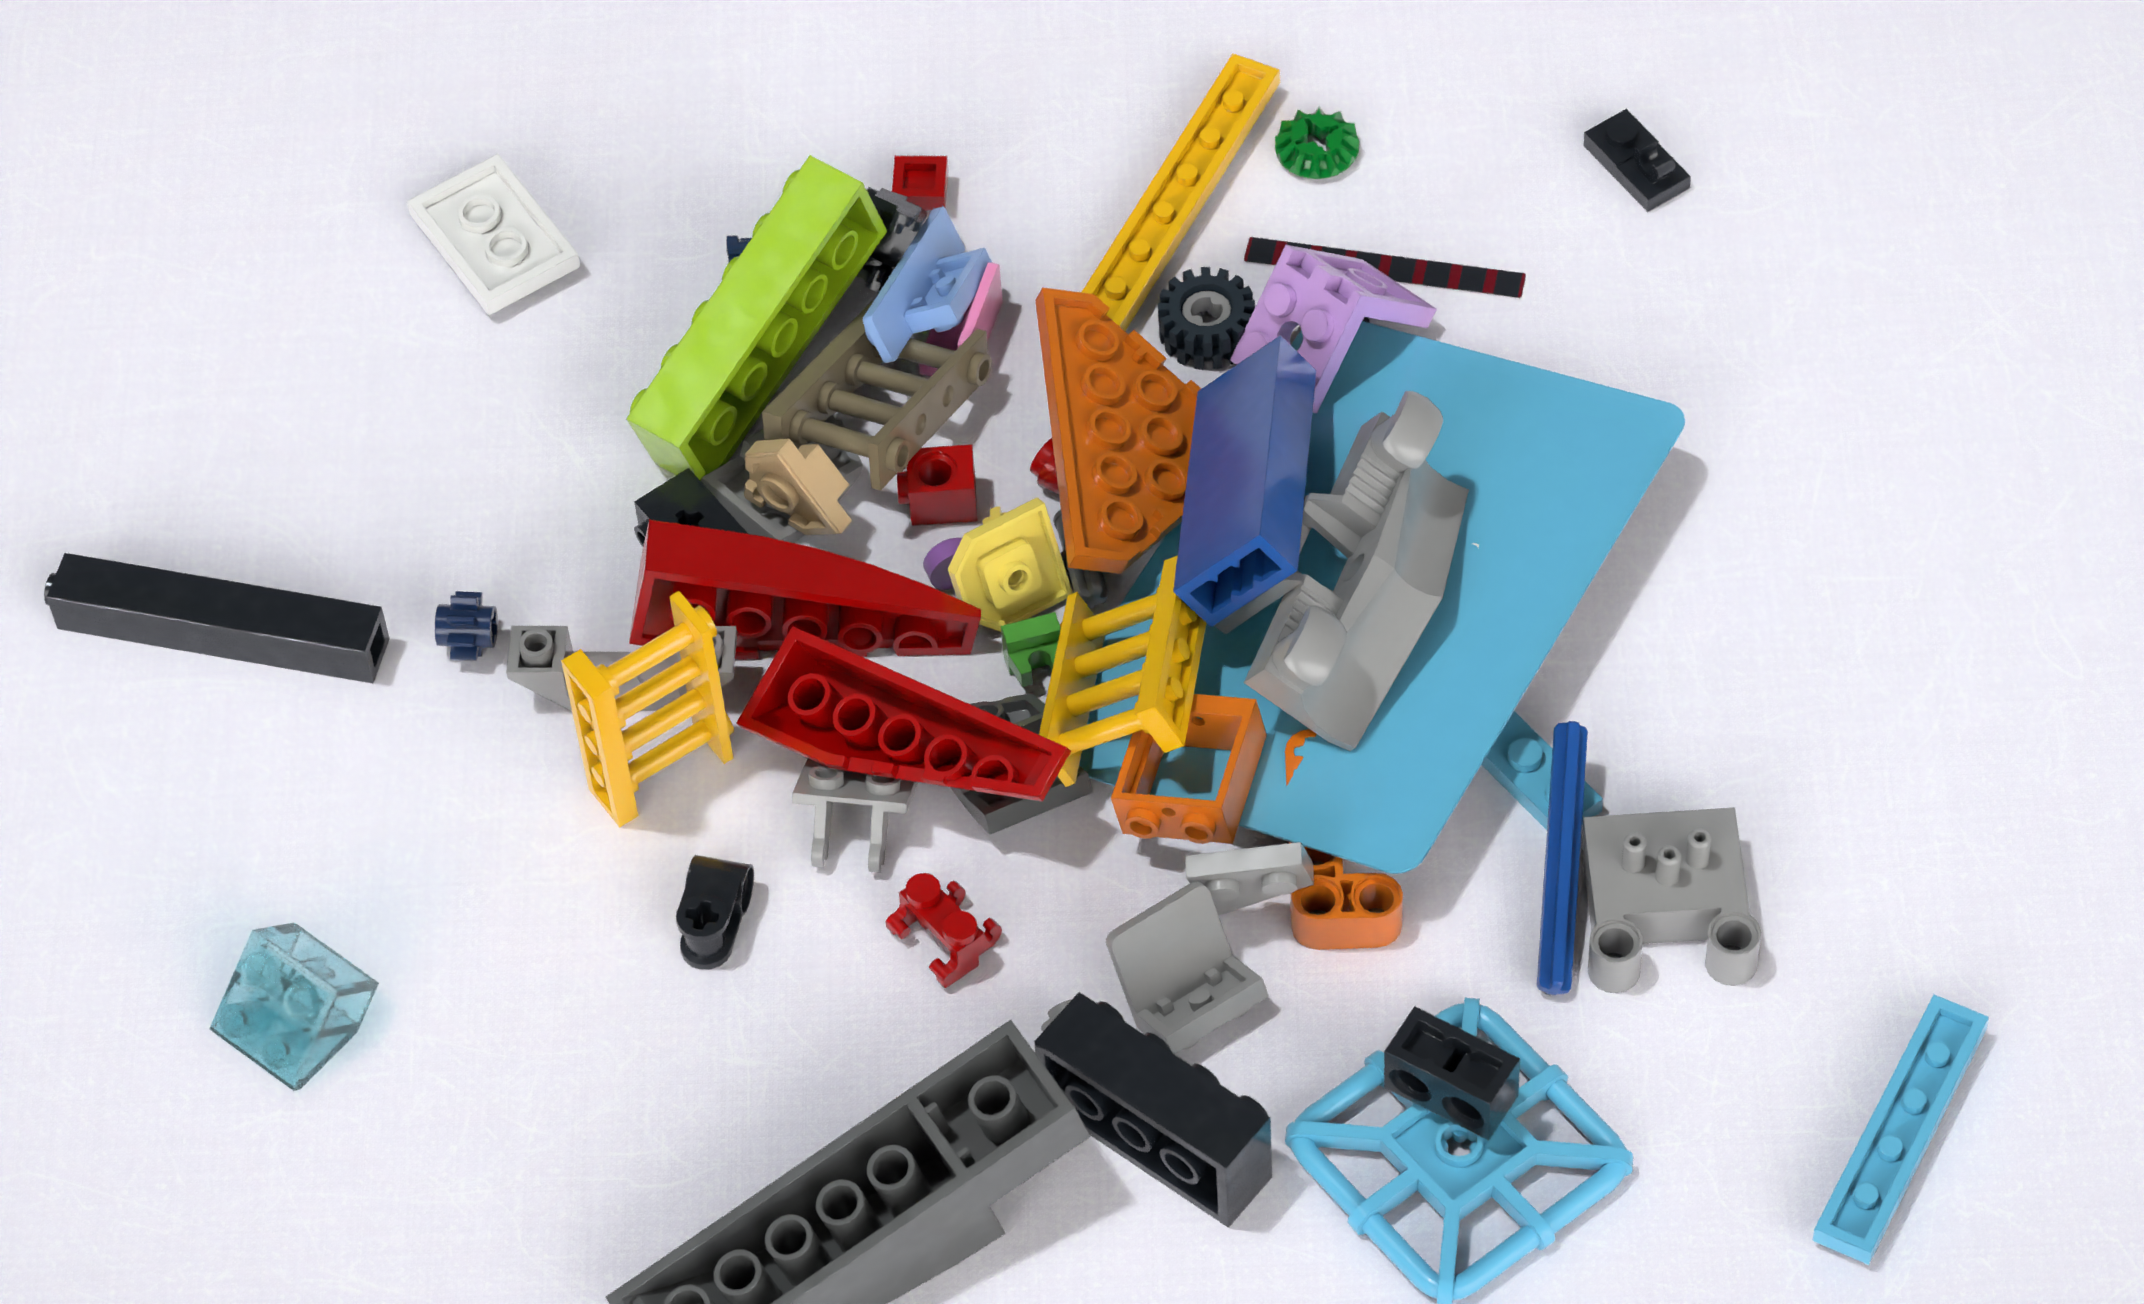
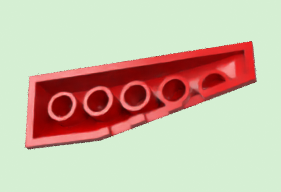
[629,520,981,660]
[736,626,1071,802]

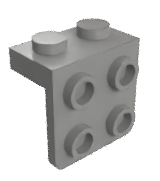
[1106,881,1269,1054]

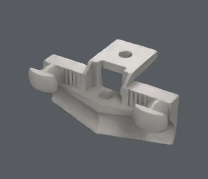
[1214,391,1469,751]

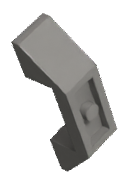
[506,626,737,711]

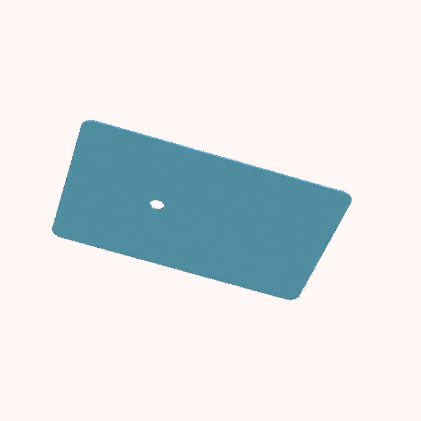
[1079,321,1685,874]

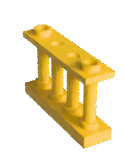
[1039,556,1206,787]
[561,591,734,828]

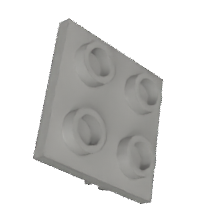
[792,758,918,873]

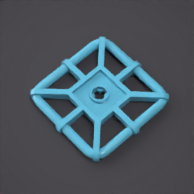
[1285,997,1634,1304]

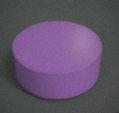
[923,537,962,590]

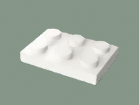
[407,154,581,315]

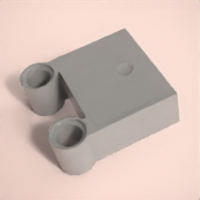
[1582,807,1761,993]

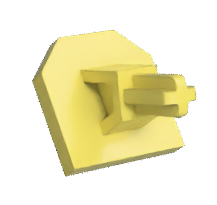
[948,497,1073,632]

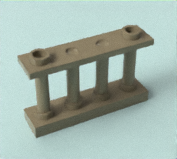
[762,300,992,491]

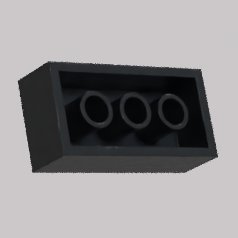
[1034,992,1272,1228]

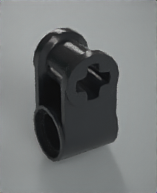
[676,855,754,970]

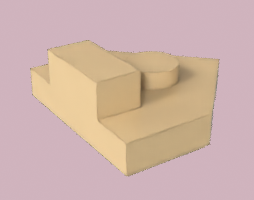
[744,438,852,535]

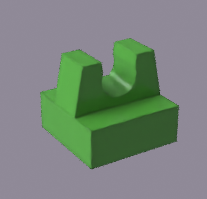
[1001,612,1061,687]

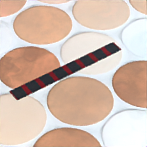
[1244,237,1526,298]

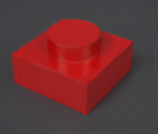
[892,156,949,210]

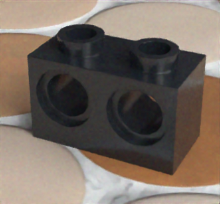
[1384,1006,1520,1141]

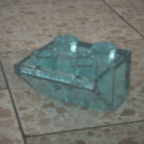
[209,922,379,1091]

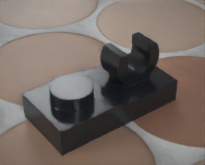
[1583,108,1691,212]

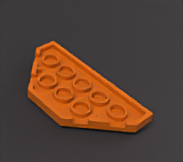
[1035,287,1201,574]

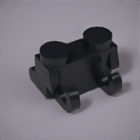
[856,187,927,293]

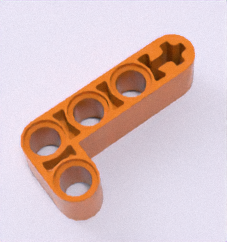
[1285,729,1403,950]

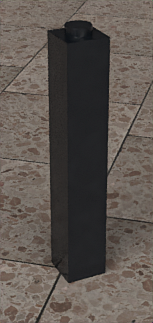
[44,553,390,684]

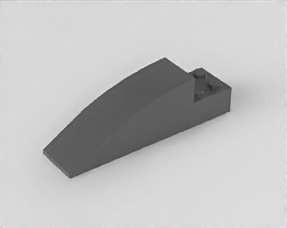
[605,1019,1090,1304]

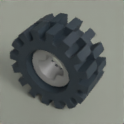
[1158,267,1255,370]

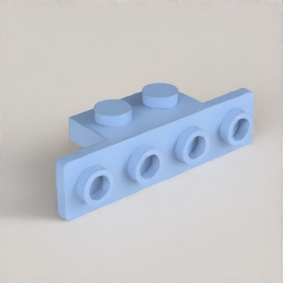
[863,206,992,363]

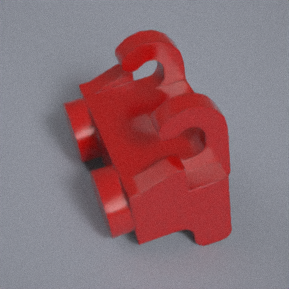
[885,873,1002,988]

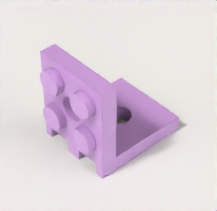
[1230,245,1437,413]

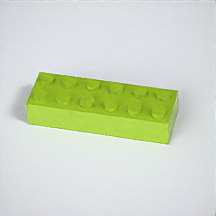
[626,155,887,481]

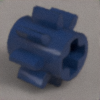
[435,591,498,661]

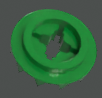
[1275,106,1359,179]

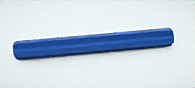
[1536,721,1588,996]

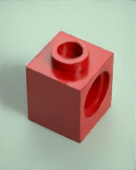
[897,444,978,526]

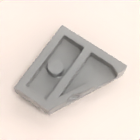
[1185,842,1314,915]

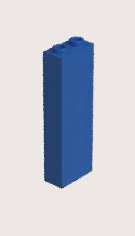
[1173,335,1316,627]

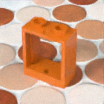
[1111,694,1267,844]

